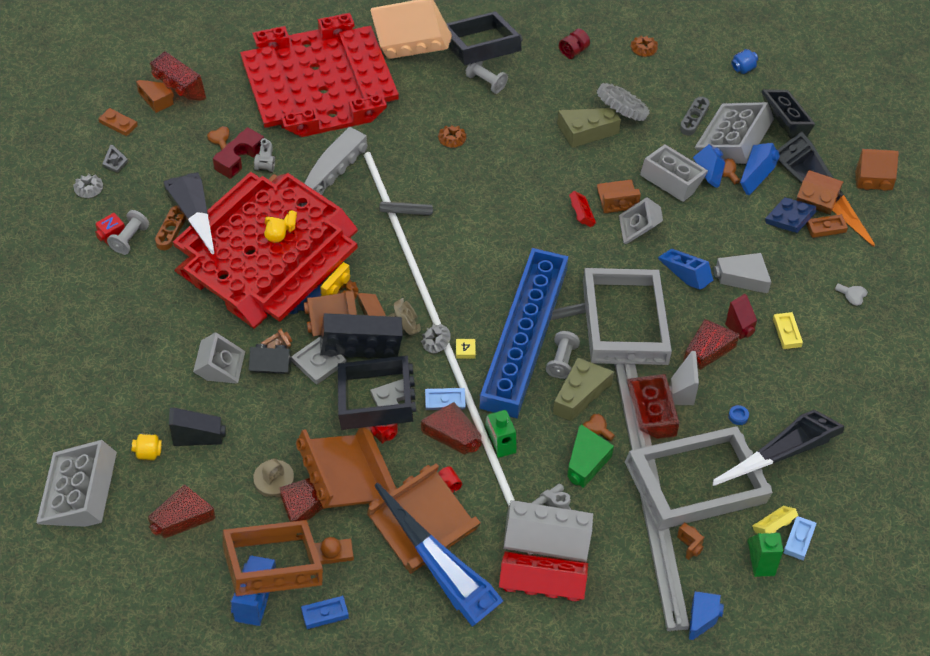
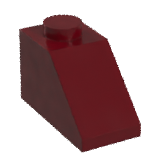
[725,294,757,340]

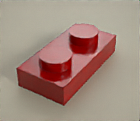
[569,191,596,227]

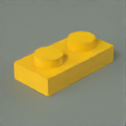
[321,262,350,296]

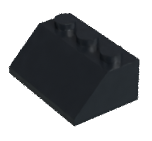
[761,89,815,139]

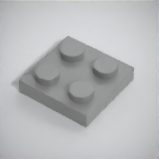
[291,337,346,385]

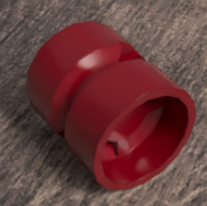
[558,28,590,59]

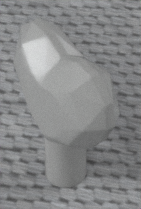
[835,283,868,306]

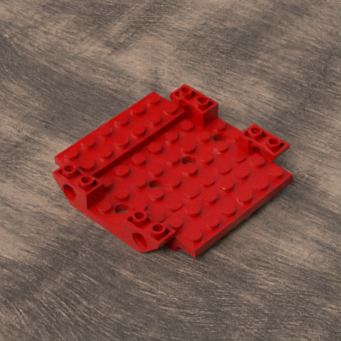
[240,13,399,137]
[173,172,358,329]

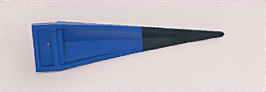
[375,483,503,626]

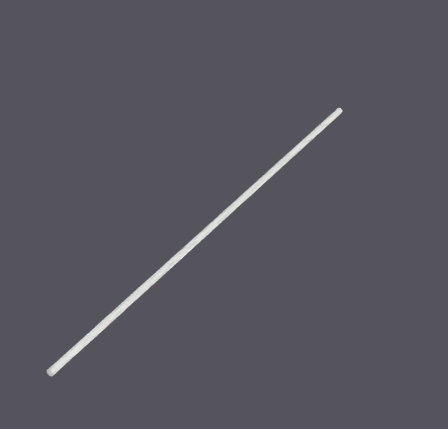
[364,152,532,555]

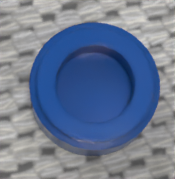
[729,405,749,425]

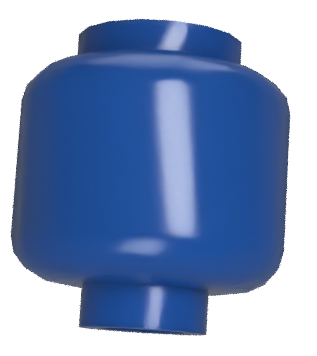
[732,49,758,74]

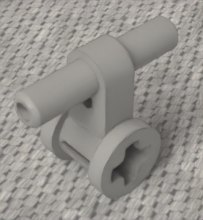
[254,138,275,172]
[532,484,571,510]

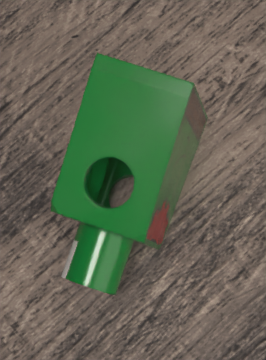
[485,410,517,458]

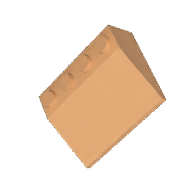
[371,0,452,59]

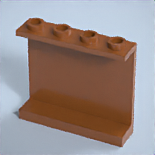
[296,427,395,508]
[367,463,480,574]

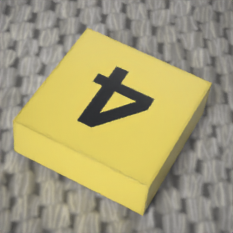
[456,339,476,359]

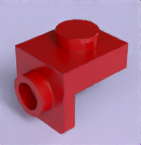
[369,424,398,443]

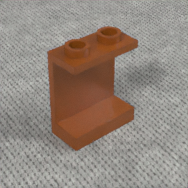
[304,291,357,336]

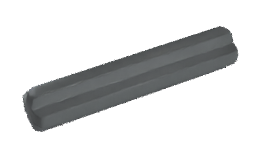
[379,202,433,215]
[551,303,586,320]

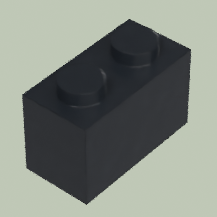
[249,344,292,374]

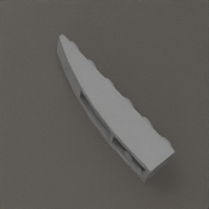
[299,127,368,207]

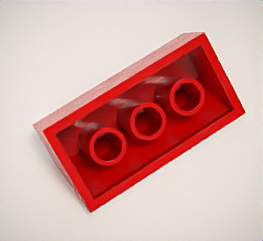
[499,551,588,601]

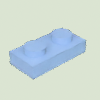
[425,388,465,410]
[784,516,816,560]

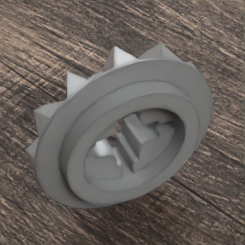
[73,174,103,198]
[421,324,450,353]

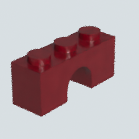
[213,127,264,179]

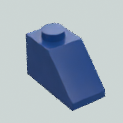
[693,144,725,188]
[689,592,724,640]

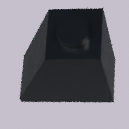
[169,408,226,446]

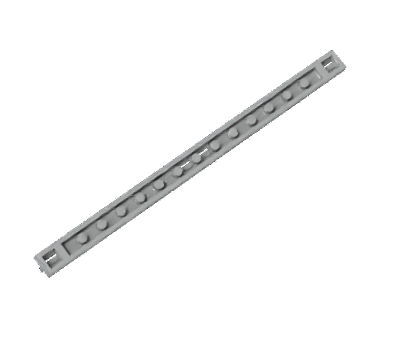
[614,364,689,631]

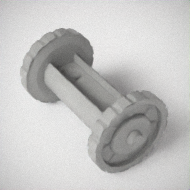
[466,61,508,94]
[107,210,149,255]
[546,331,580,379]

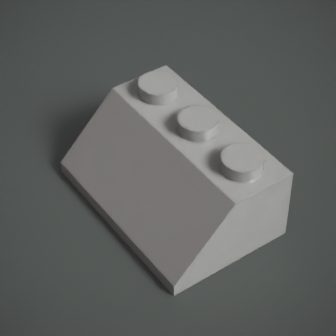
[640,144,708,202]

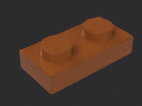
[98,108,138,136]
[806,214,848,238]

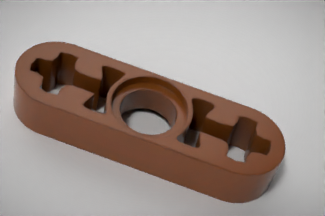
[155,206,186,250]

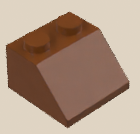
[855,149,899,191]
[797,170,843,215]

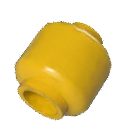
[132,433,162,461]

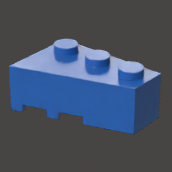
[231,556,276,626]

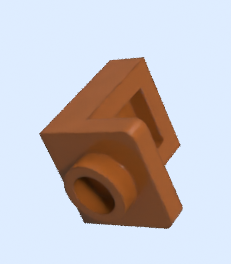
[261,329,292,349]
[677,522,704,560]

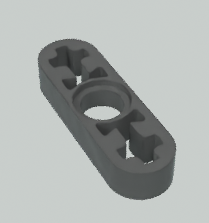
[680,97,710,136]

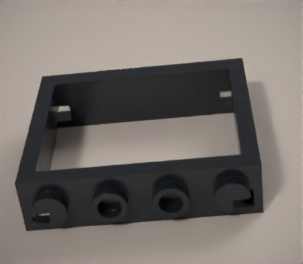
[446,11,523,66]
[338,355,417,430]

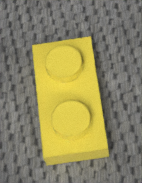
[773,312,803,349]
[752,506,798,534]

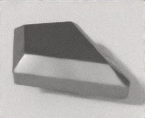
[103,145,128,173]

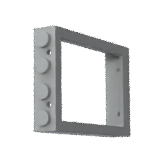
[583,268,672,365]
[625,426,773,530]

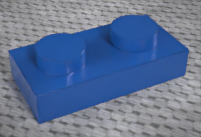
[301,596,349,629]

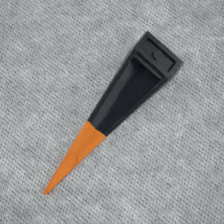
[778,132,875,246]

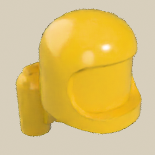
[264,211,297,243]

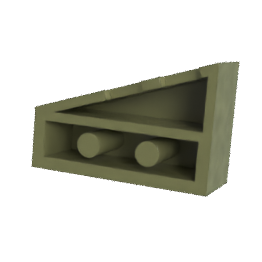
[557,108,621,148]
[553,358,614,421]

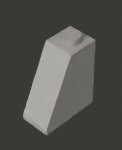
[714,253,771,293]

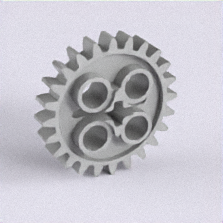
[597,83,650,121]

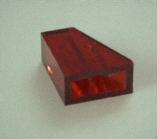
[683,319,740,369]
[421,402,482,455]
[279,478,323,522]
[148,484,216,538]

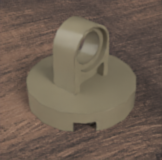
[389,298,421,336]
[253,459,294,497]

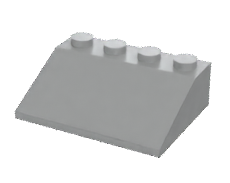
[695,102,774,164]
[36,440,117,527]

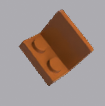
[597,180,641,213]

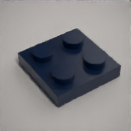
[765,197,816,233]

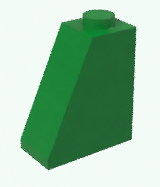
[567,424,614,488]
[748,533,783,577]

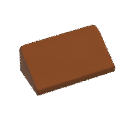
[358,293,386,316]

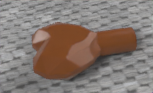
[207,126,229,150]
[722,158,740,185]
[583,414,615,441]

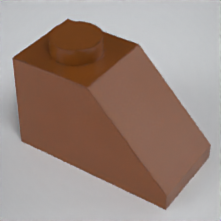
[136,80,174,113]

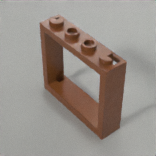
[223,520,323,596]

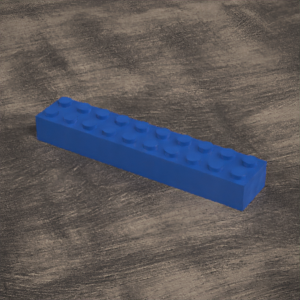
[480,248,568,418]

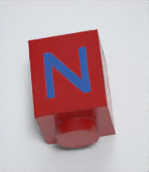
[95,213,125,245]

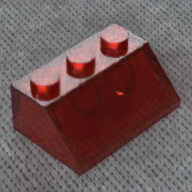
[150,51,206,101]
[627,374,680,439]

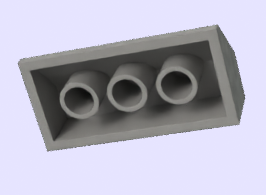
[503,500,593,562]

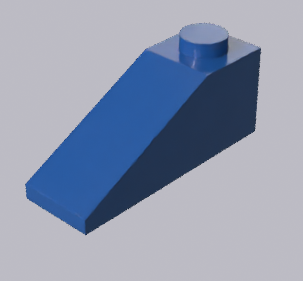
[740,143,779,195]
[658,249,713,290]

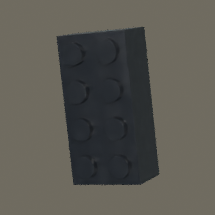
[320,313,403,358]

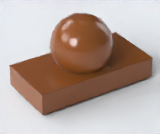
[314,537,354,564]

